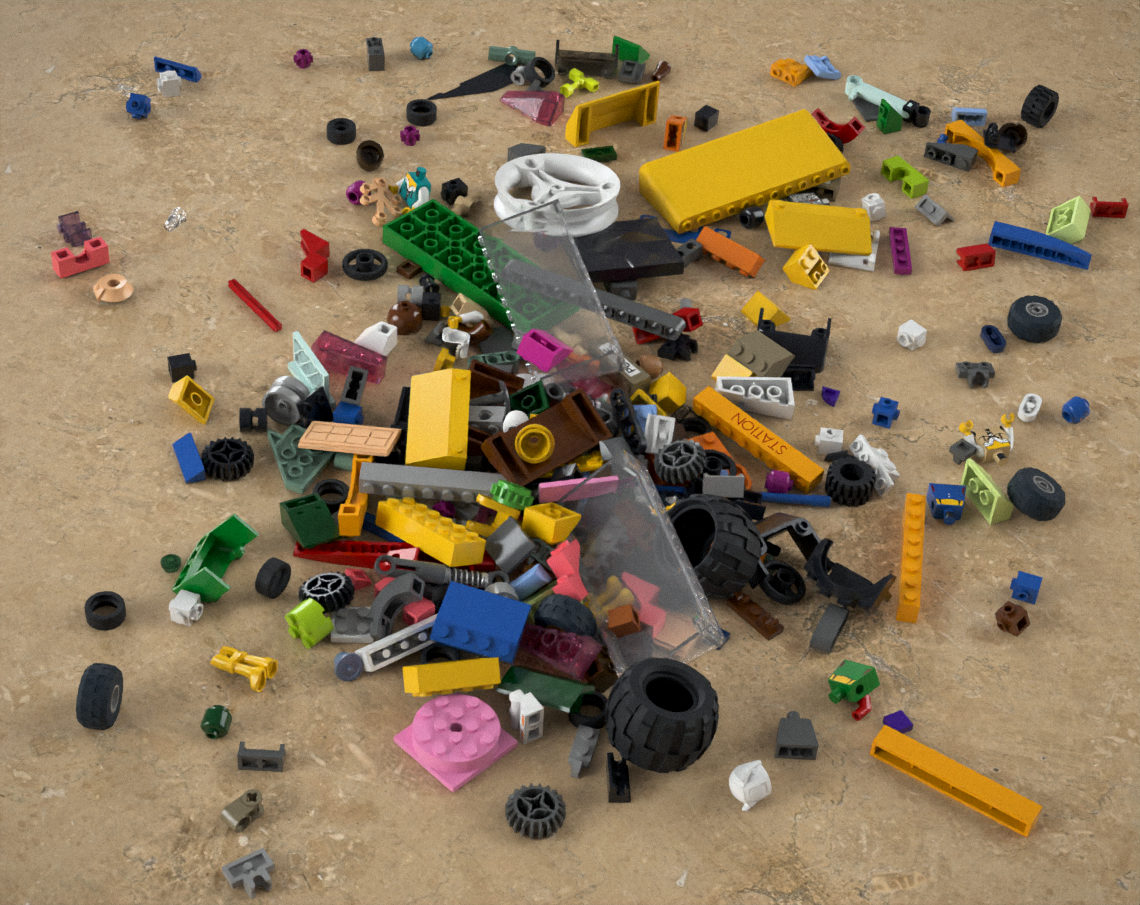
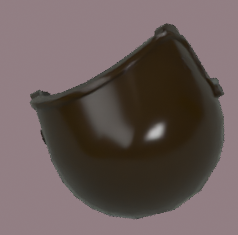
[999,123,1028,150]
[356,140,384,172]

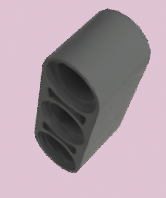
[809,603,850,654]

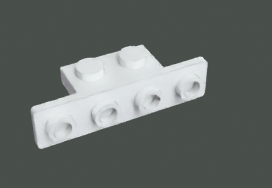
[849,434,900,497]

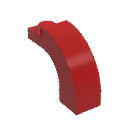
[811,108,866,144]

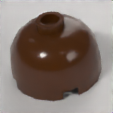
[387,301,423,336]

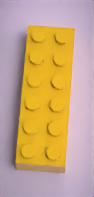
[375,497,486,567]

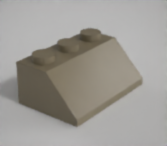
[728,330,795,377]

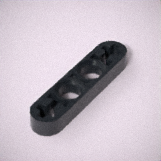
[610,388,647,455]

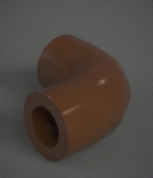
[446,319,494,345]

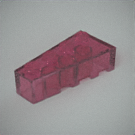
[311,330,388,384]
[519,623,603,682]

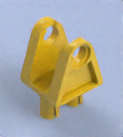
[465,494,528,537]

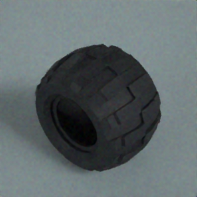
[653,494,762,601]
[605,657,719,773]

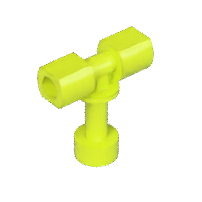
[560,68,599,98]

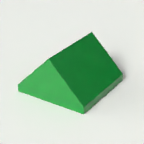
[612,35,650,64]

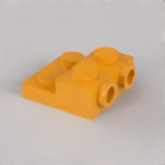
[770,58,813,87]

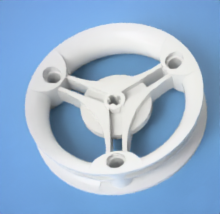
[494,153,620,237]

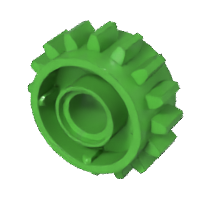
[490,479,534,510]

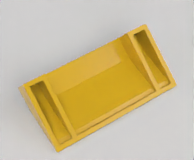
[565,81,660,148]
[765,200,872,256]
[405,368,471,471]

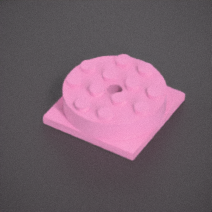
[394,692,518,793]

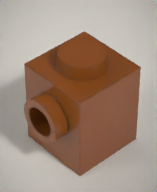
[606,603,641,638]

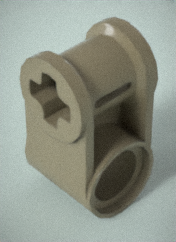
[220,789,264,833]

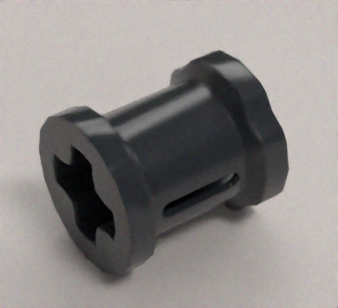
[419,273,440,293]

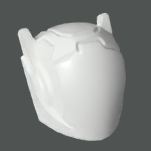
[729,760,772,812]

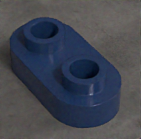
[980,325,1006,353]

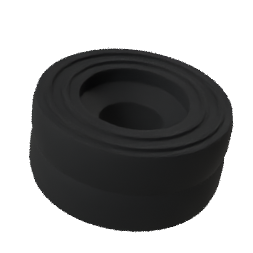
[327,118,356,145]

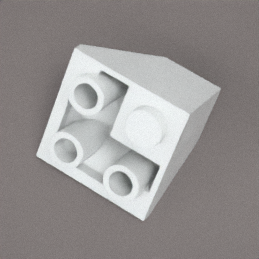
[347,321,397,364]

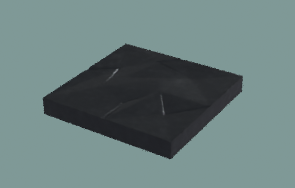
[557,218,684,284]

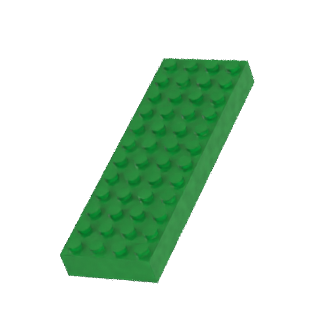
[382,199,579,334]

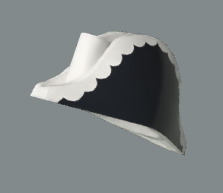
[442,327,470,359]

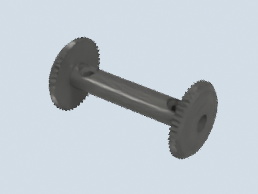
[469,380,511,413]

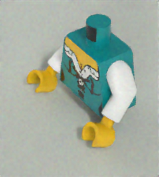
[388,167,431,215]

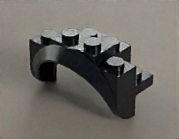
[803,538,897,612]

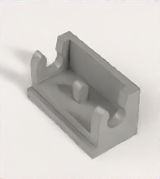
[702,473,745,498]

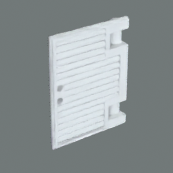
[828,230,880,272]

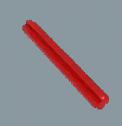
[228,278,282,332]

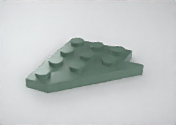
[267,424,337,495]

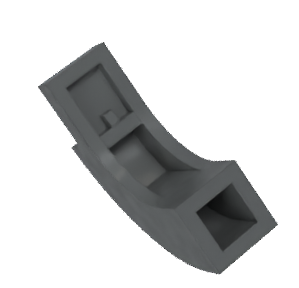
[367,573,425,641]

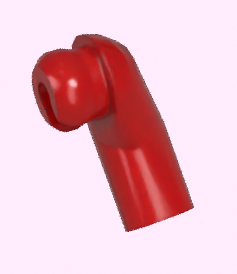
[852,694,872,721]

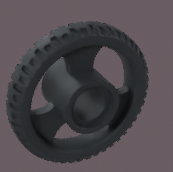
[342,249,388,281]
[691,449,737,488]
[758,560,806,605]

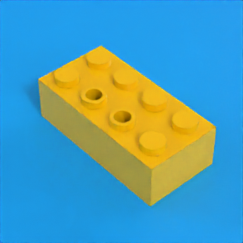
[403,657,501,697]

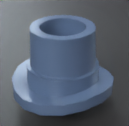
[334,652,363,681]

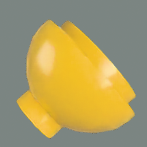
[515,424,555,463]

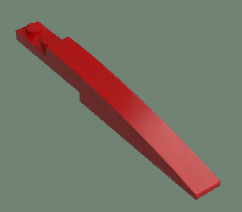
[293,541,496,571]

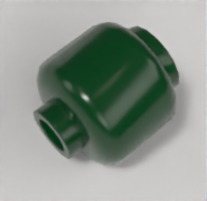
[200,705,232,739]

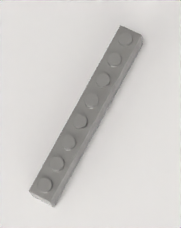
[359,462,507,503]

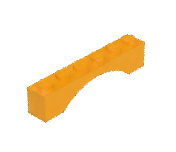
[944,120,1021,188]
[338,454,376,537]

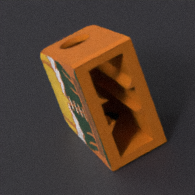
[663,115,687,152]

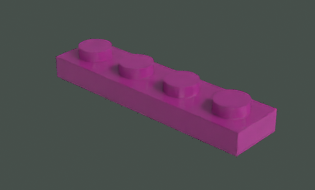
[889,227,912,275]

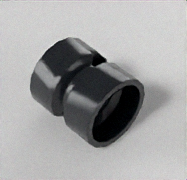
[239,408,268,432]

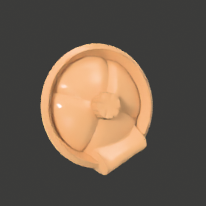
[93,274,133,302]

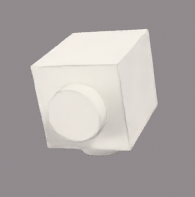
[815,427,843,455]

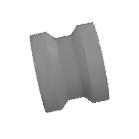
[511,66,527,86]

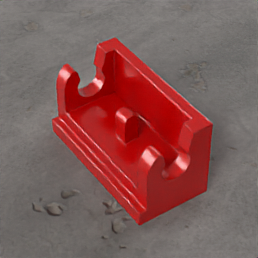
[1089,197,1129,218]
[956,243,996,271]

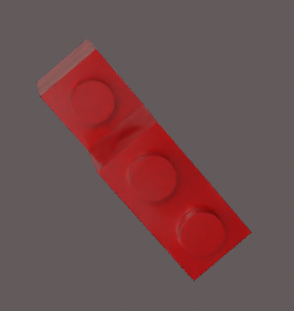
[300,229,330,283]
[632,307,703,344]

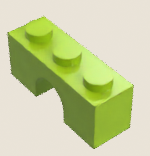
[880,155,929,199]

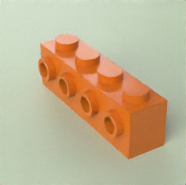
[696,226,765,278]

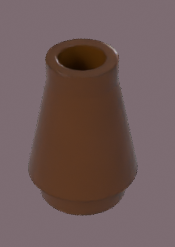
[651,61,671,82]

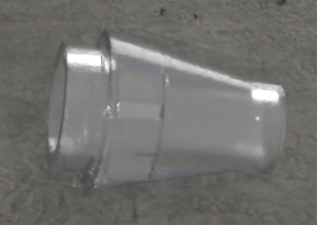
[164,207,188,232]

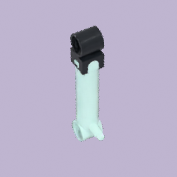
[845,75,931,128]

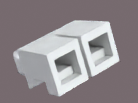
[509,689,544,744]

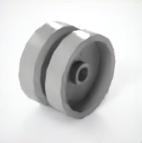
[262,376,310,425]

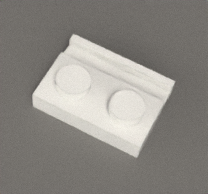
[644,413,676,455]

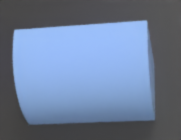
[951,107,987,126]
[509,563,552,602]

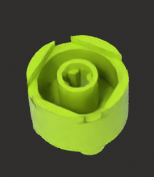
[285,598,334,649]

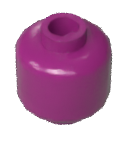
[346,180,371,205]
[764,470,793,494]

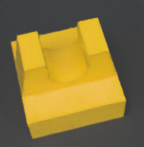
[433,347,456,372]

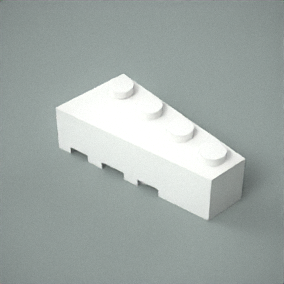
[715,376,795,420]

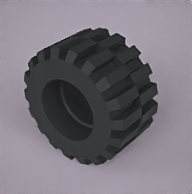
[1021,84,1059,128]
[825,457,876,507]

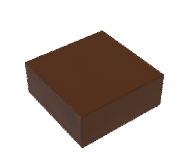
[397,259,421,280]

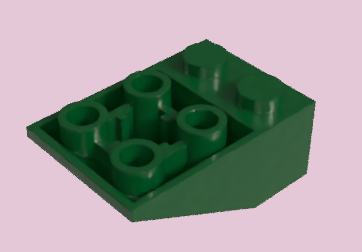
[279,493,342,549]

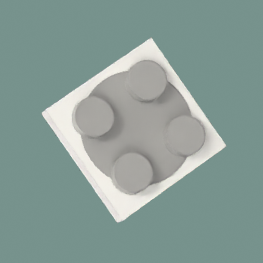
[331,607,373,643]

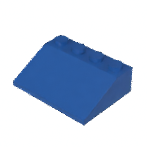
[429,581,532,666]

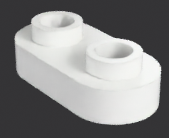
[1017,393,1042,422]

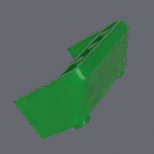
[172,513,259,603]

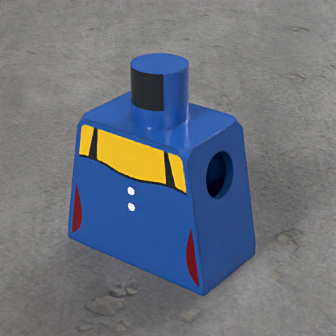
[926,483,966,525]

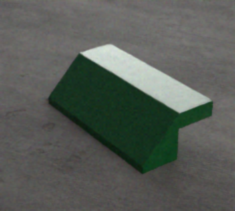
[495,665,595,713]

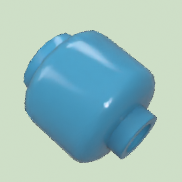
[410,36,433,60]

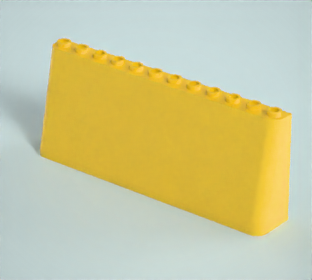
[639,109,851,234]

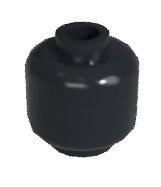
[739,205,764,229]

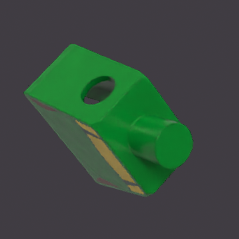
[828,659,880,704]

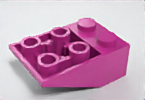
[516,329,574,373]

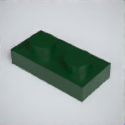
[581,146,617,162]

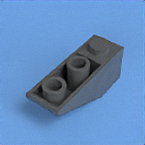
[924,142,978,172]

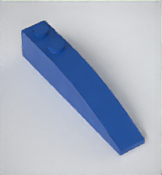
[988,221,1092,270]

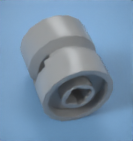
[397,285,424,309]

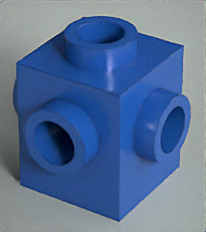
[126,93,151,119]
[872,397,900,429]

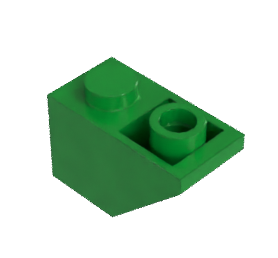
[876,99,903,134]

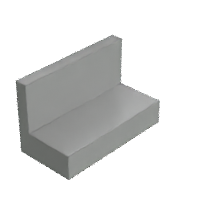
[915,194,955,227]

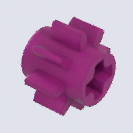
[294,49,313,69]
[400,126,420,146]
[432,500,456,519]

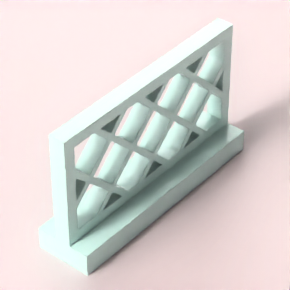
[288,331,336,409]

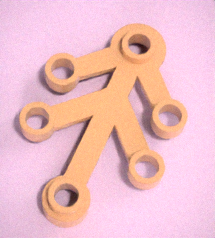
[360,177,402,227]

